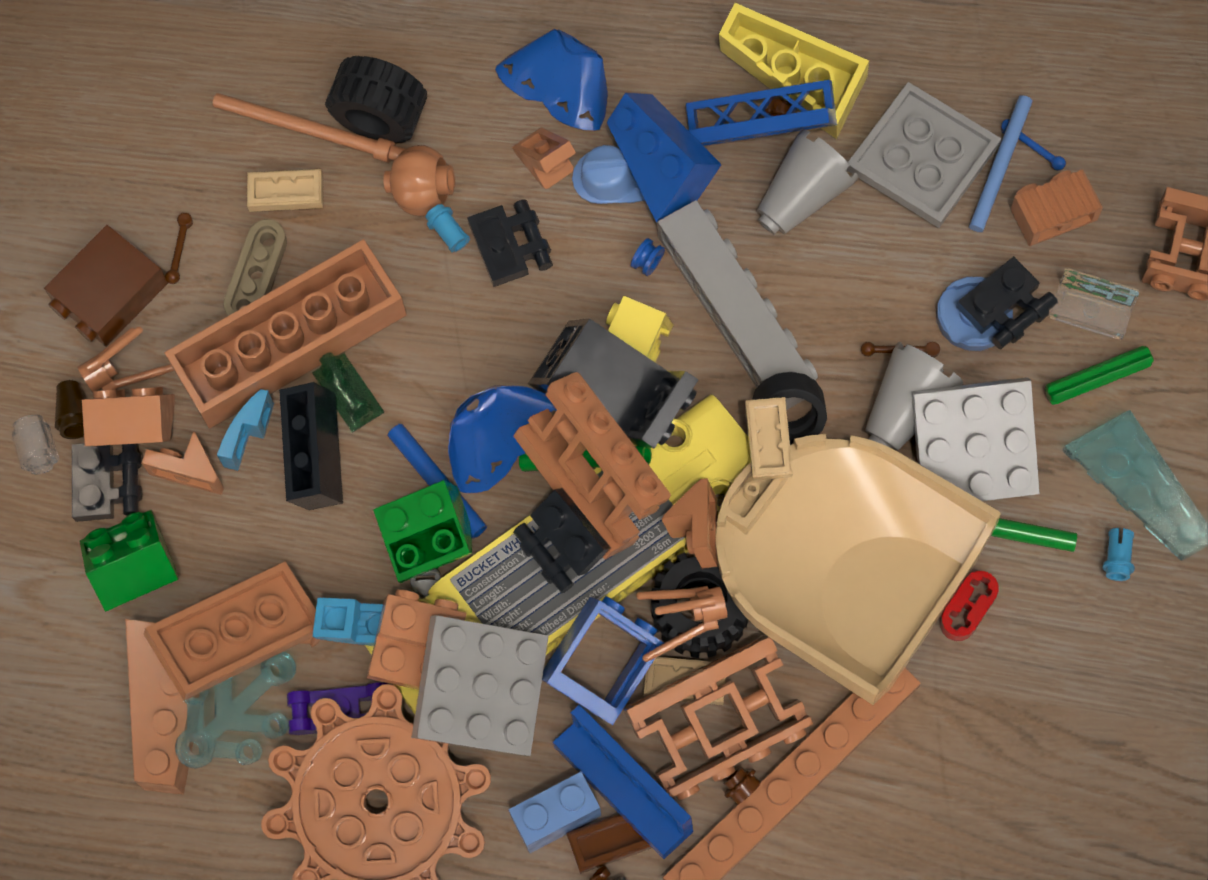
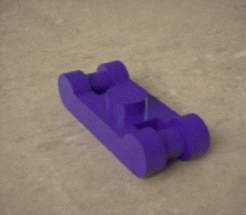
[287,682,389,735]

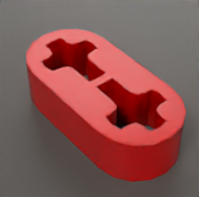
[940,571,999,641]

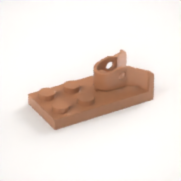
[144,561,320,701]

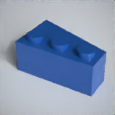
[607,93,722,223]

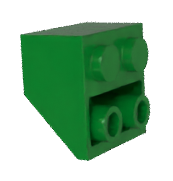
[373,480,472,583]
[80,510,179,612]

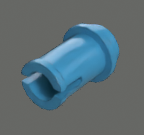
[425,204,470,253]
[1102,528,1135,581]

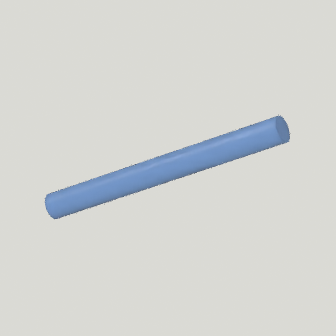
[969,95,1033,232]

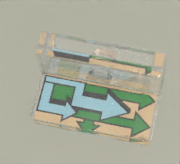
[1049,268,1140,341]

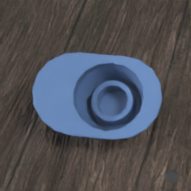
[572,145,645,204]

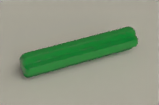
[1044,346,1154,405]

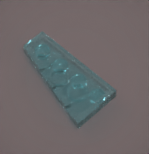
[1062,410,1208,561]

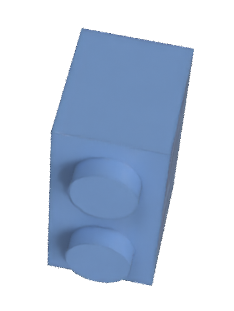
[508,772,601,854]

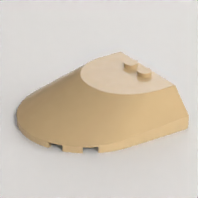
[716,434,1001,705]

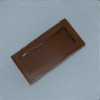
[566,814,652,874]

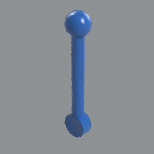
[1001,119,1066,171]

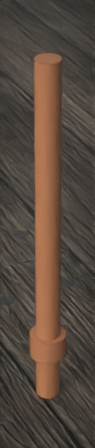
[213,93,406,163]

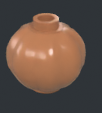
[383,145,455,216]

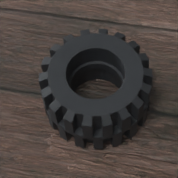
[325,56,427,143]
[651,552,749,658]

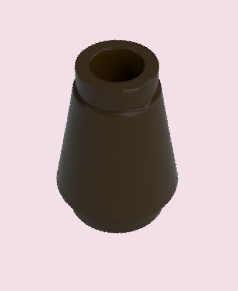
[55,380,84,439]

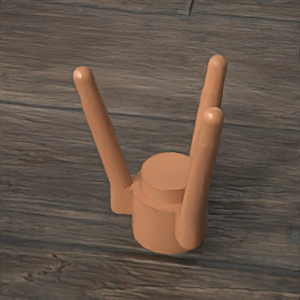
[77,327,174,392]
[636,586,727,662]

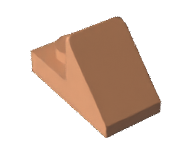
[512,127,576,189]
[142,432,224,495]
[662,478,718,569]

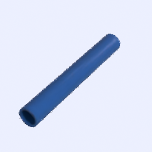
[387,424,487,539]

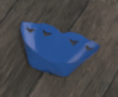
[495,29,608,130]
[448,385,557,493]

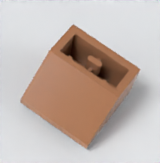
[82,387,175,446]

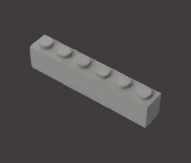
[658,200,818,410]

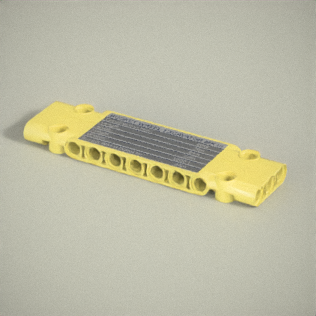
[365,394,751,714]

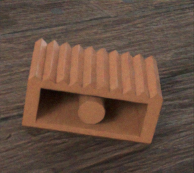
[1011,169,1103,246]

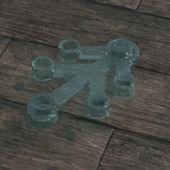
[175,652,296,769]

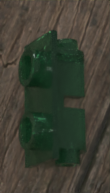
[312,352,384,433]

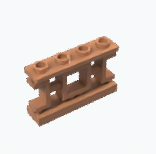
[1142,187,1208,301]
[514,372,671,559]
[623,636,813,800]

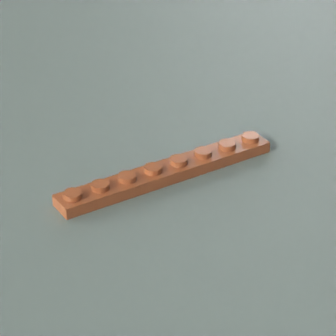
[663,668,921,880]

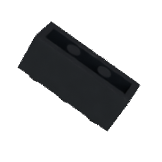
[279,382,343,511]

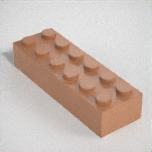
[164,239,407,429]

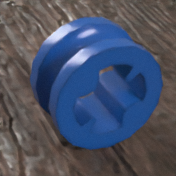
[631,238,665,276]

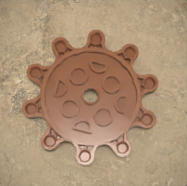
[261,684,491,880]

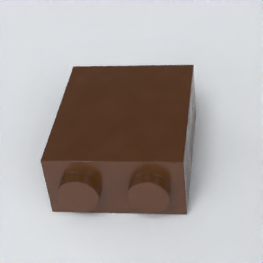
[44,225,168,347]

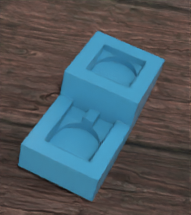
[217,389,274,471]
[312,598,383,646]

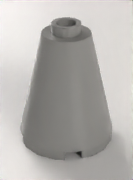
[757,129,858,235]
[865,342,963,451]

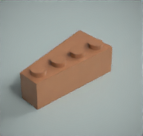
[125,619,203,795]

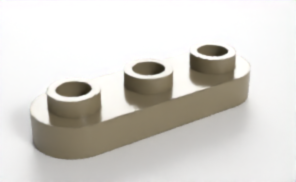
[223,219,287,316]

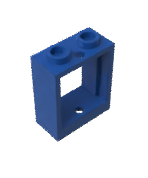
[542,596,664,725]

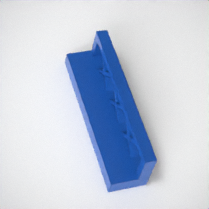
[686,80,837,146]
[553,705,693,859]

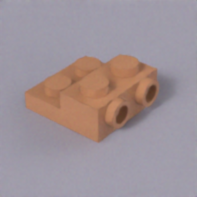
[367,590,466,690]

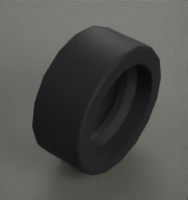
[752,372,827,445]

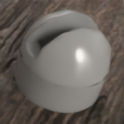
[410,569,442,598]

